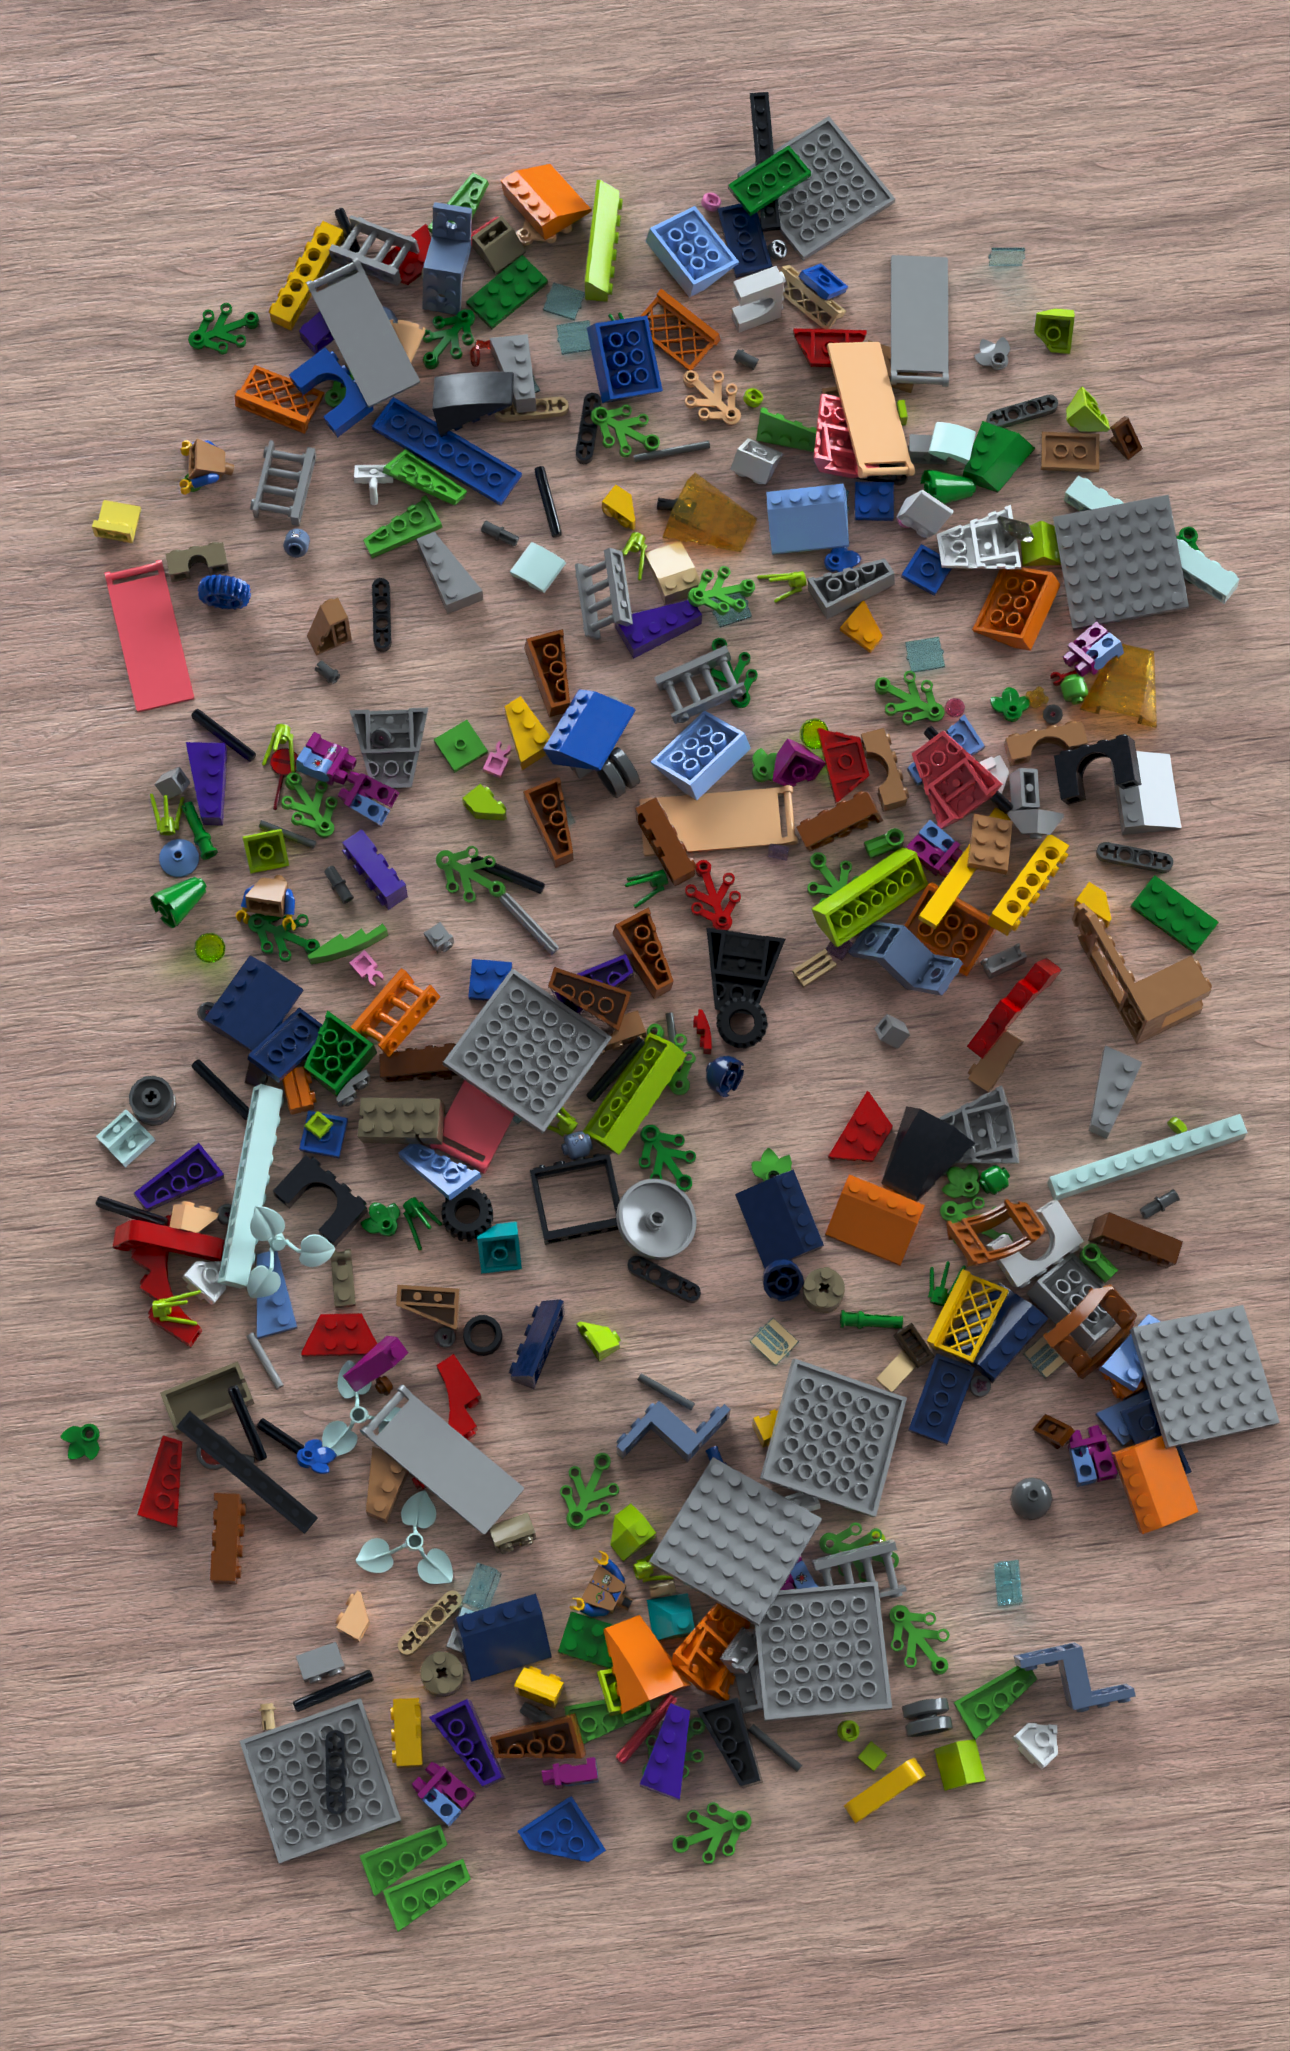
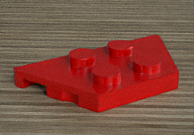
[381,224,431,285]
[793,328,867,367]
[817,728,870,803]
[828,1091,893,1162]
[301,1313,377,1357]

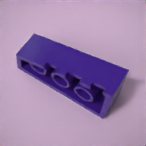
[299,311,334,354]
[615,600,702,659]
[551,954,633,1015]
[429,1699,505,1788]

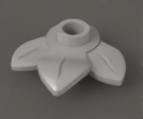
[974,337,1010,370]

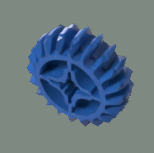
[198,574,251,610]

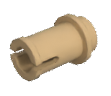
[649,1579,676,1598]
[259,1703,276,1730]

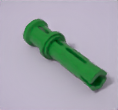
[181,802,218,860]
[840,1310,903,1329]

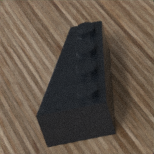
[697,1698,763,1788]

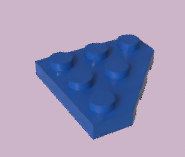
[518,1796,606,1863]

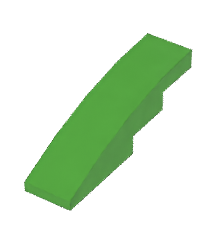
[308,923,388,965]

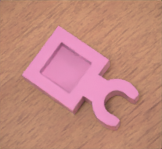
[483,741,511,778]
[349,950,384,987]

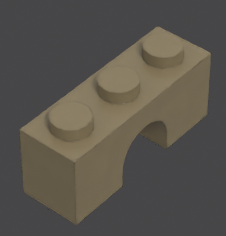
[166,542,229,582]

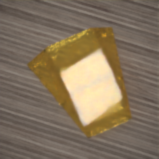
[663,472,757,552]
[1080,643,1157,728]

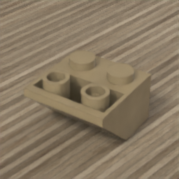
[472,216,526,274]
[489,1513,536,1554]

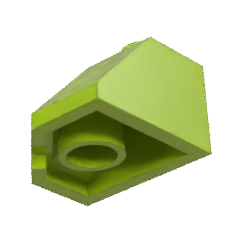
[1034,309,1075,354]
[1066,387,1110,432]
[576,1322,621,1362]
[611,1504,657,1562]

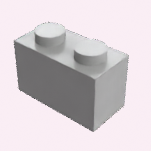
[1009,768,1040,811]
[296,1642,345,1684]

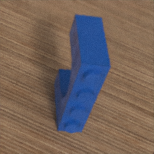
[289,347,374,438]

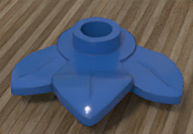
[824,547,861,572]
[296,1439,337,1474]

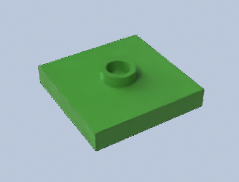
[434,720,488,773]

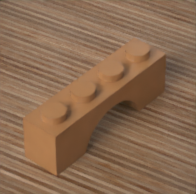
[1004,721,1088,766]
[860,728,909,812]
[600,1010,646,1056]

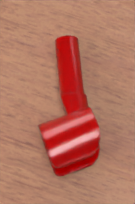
[1050,670,1077,686]

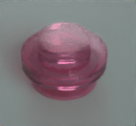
[945,698,965,717]

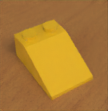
[514,1666,564,1709]

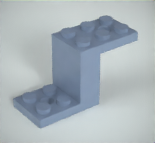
[422,202,472,315]
[848,921,963,996]
[617,1401,731,1463]
[1014,1642,1136,1712]

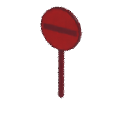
[270,748,298,810]

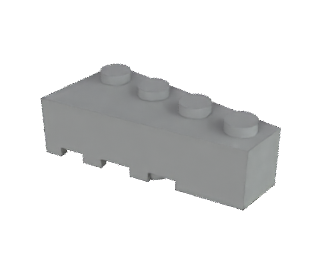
[490,334,536,413]
[417,532,483,614]
[807,559,895,619]
[1088,1045,1142,1139]

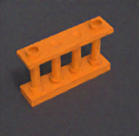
[351,968,440,1057]

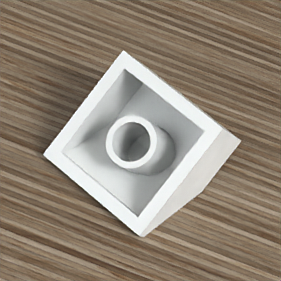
[730,438,783,484]
[896,490,954,538]

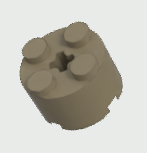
[803,1267,845,1313]
[421,1651,464,1697]

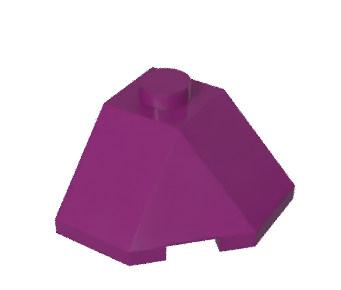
[772,738,826,787]

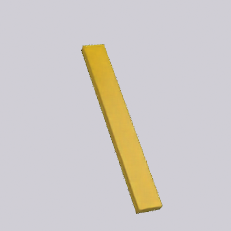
[918,807,1011,929]

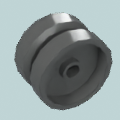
[595,747,640,798]
[129,1076,176,1126]
[902,1698,953,1737]

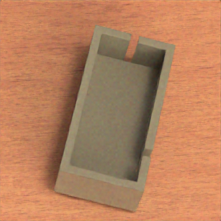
[357,1097,445,1145]
[160,1361,255,1435]

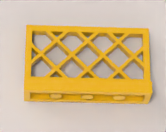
[927,1269,1009,1363]

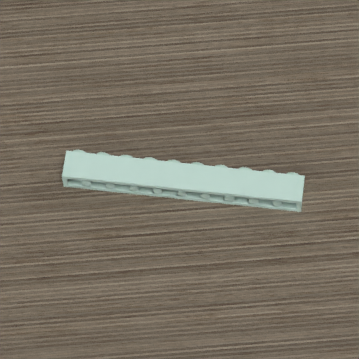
[1064,475,1239,604]
[218,1084,284,1289]
[1047,1114,1248,1201]

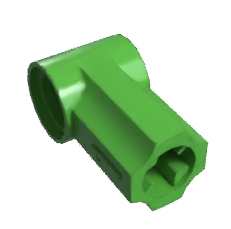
[864,828,904,859]
[1079,1243,1118,1283]

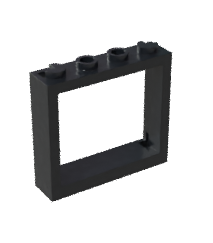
[530,1153,620,1245]

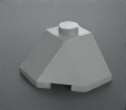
[1008,809,1064,839]

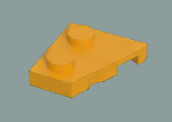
[840,601,883,653]

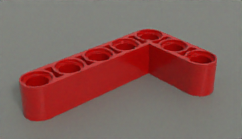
[112,1220,225,1261]

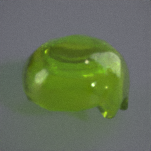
[799,718,828,749]
[194,933,226,963]

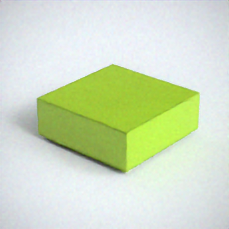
[896,400,908,426]
[304,1111,333,1140]
[857,1741,887,1772]

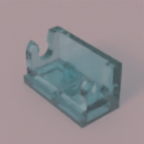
[994,1560,1023,1606]
[463,1563,502,1610]

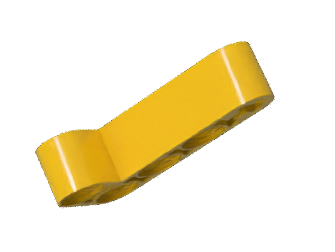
[843,1758,926,1824]

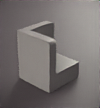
[154,767,191,799]
[875,1014,910,1048]

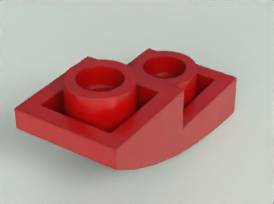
[693,1009,712,1055]

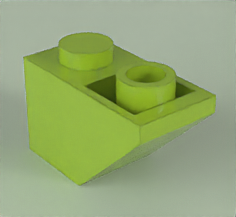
[462,784,507,821]

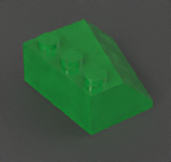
[963,421,1035,493]
[304,1010,377,1097]

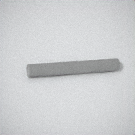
[246,1332,284,1389]

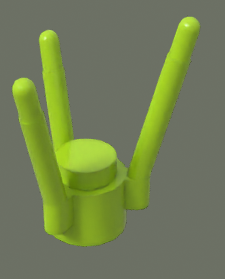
[622,532,647,581]
[757,571,807,603]
[262,724,295,773]
[150,794,185,836]
[547,1107,578,1137]
[152,1290,201,1325]
[633,1552,674,1583]

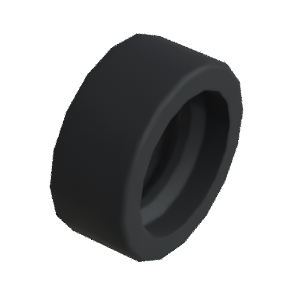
[463,1315,502,1356]

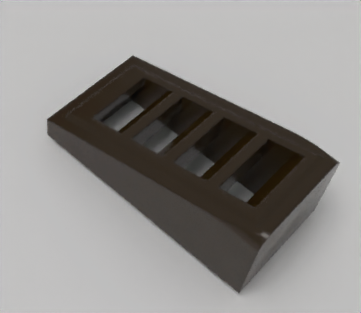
[893,1323,935,1369]

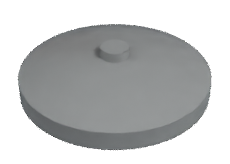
[616,1179,696,1260]

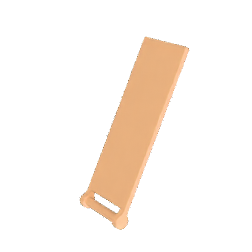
[827,342,915,478]
[639,785,798,856]

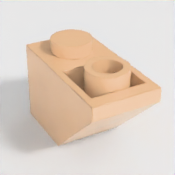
[169,1201,218,1233]
[335,1590,370,1642]

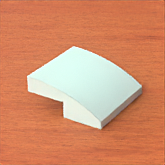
[928,422,976,465]
[510,542,566,593]
[96,1110,155,1167]

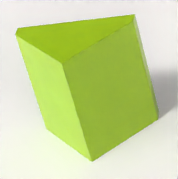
[1020,521,1061,566]
[243,829,289,874]
[597,1669,641,1717]
[934,1739,986,1791]

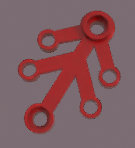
[685,860,741,931]

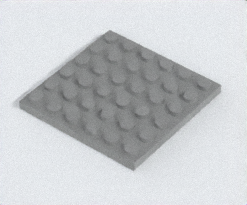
[737,116,895,261]
[1053,495,1189,630]
[443,968,612,1134]
[1130,1305,1280,1449]
[760,1359,907,1517]
[649,1457,822,1626]
[754,1581,892,1721]
[240,1698,401,1864]

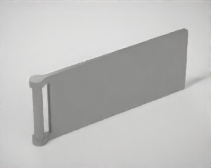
[890,255,949,387]
[306,257,420,407]
[360,1385,524,1535]

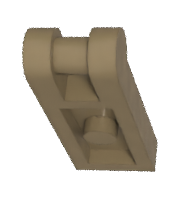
[331,1249,356,1308]

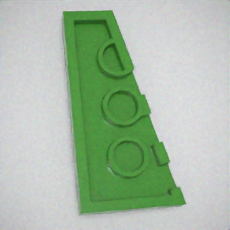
[428,173,489,233]
[756,407,817,452]
[382,449,467,506]
[363,495,442,558]
[953,1666,1037,1740]
[564,1700,651,1744]
[360,1824,448,1896]
[383,1859,471,1932]

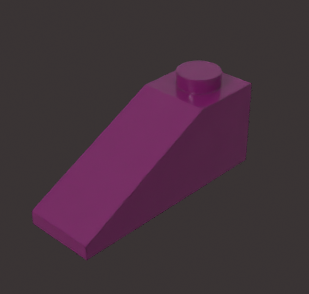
[343,1335,409,1392]

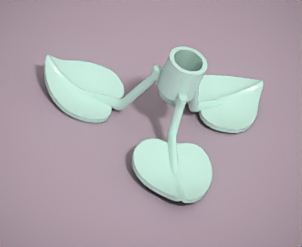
[247,1206,335,1298]
[322,1360,401,1456]
[356,1490,453,1584]

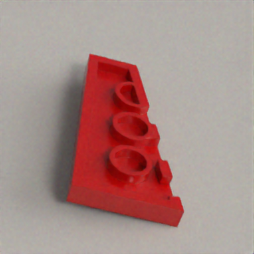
[137,1435,183,1528]

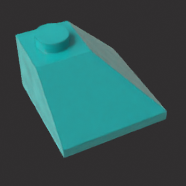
[477,1222,522,1274]
[647,1593,695,1641]

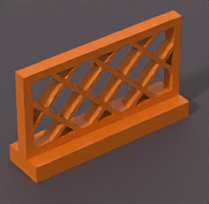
[641,289,721,371]
[235,365,324,434]

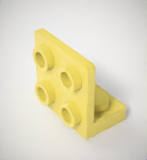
[92,500,141,543]

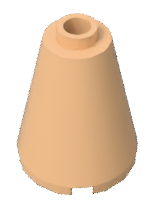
[390,320,426,362]

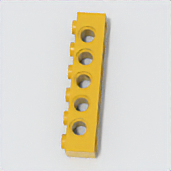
[269,221,344,331]
[987,834,1069,936]

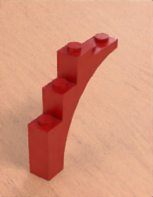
[967,958,1062,1059]
[131,1214,202,1348]
[412,1354,482,1489]

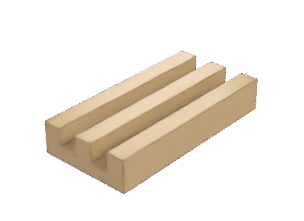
[792,949,837,988]

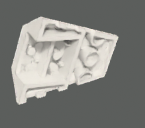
[937,505,1022,569]

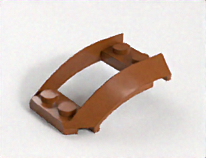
[946,1199,1045,1267]
[1043,1285,1137,1379]

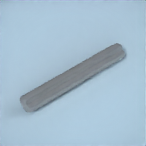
[500,893,558,955]

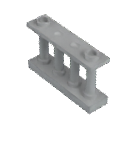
[329,215,419,286]
[250,440,316,526]
[575,548,633,640]
[654,646,746,724]
[811,1539,907,1598]

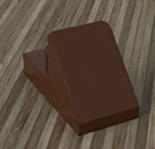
[1109,416,1143,460]
[1033,1414,1075,1449]

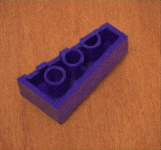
[186,742,227,826]
[342,829,408,910]
[134,1143,224,1212]
[640,1703,690,1802]

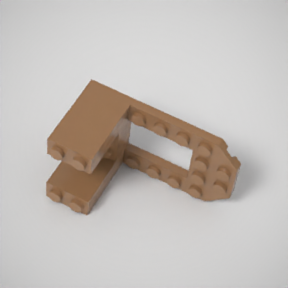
[1072,903,1212,1045]

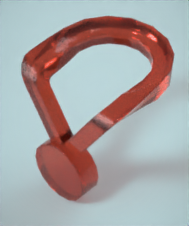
[470,340,491,367]

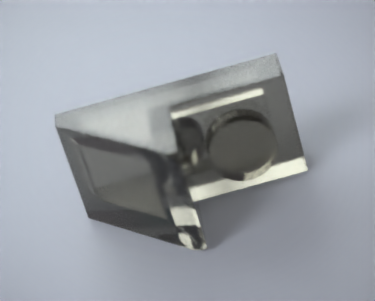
[997,516,1034,548]

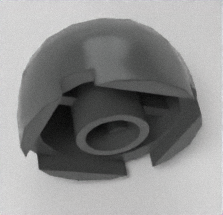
[1010,1477,1053,1520]

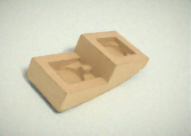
[876,1351,916,1393]

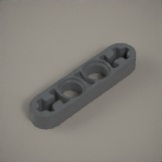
[986,395,1058,428]
[1096,842,1173,873]

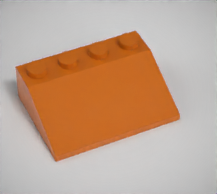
[500,164,592,240]
[972,567,1061,651]
[904,882,996,976]
[825,1174,925,1266]
[1112,1436,1199,1534]

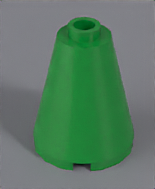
[920,470,976,505]
[150,877,207,928]

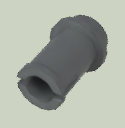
[733,349,759,370]
[314,661,340,684]

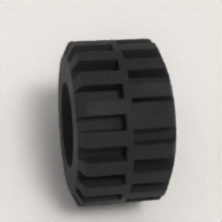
[716,997,768,1049]
[441,1186,493,1242]

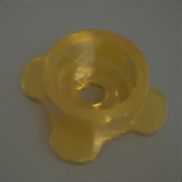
[1026,686,1049,708]

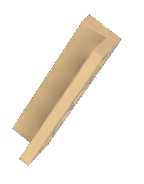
[779,265,846,329]

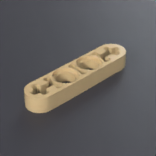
[494,397,569,422]
[398,1591,462,1656]

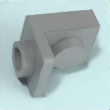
[424,922,454,954]

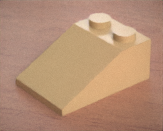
[645,541,700,605]

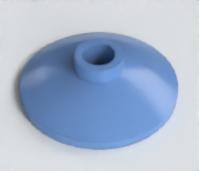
[159,839,199,877]

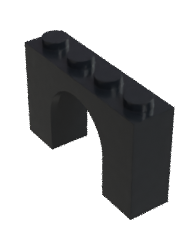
[1054,734,1142,805]
[273,1155,368,1247]

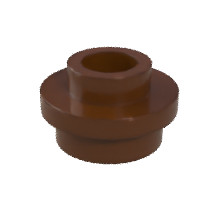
[375,1376,394,1396]

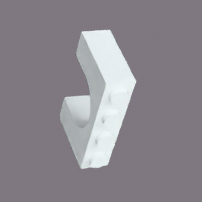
[732,266,786,333]
[986,1200,1084,1288]

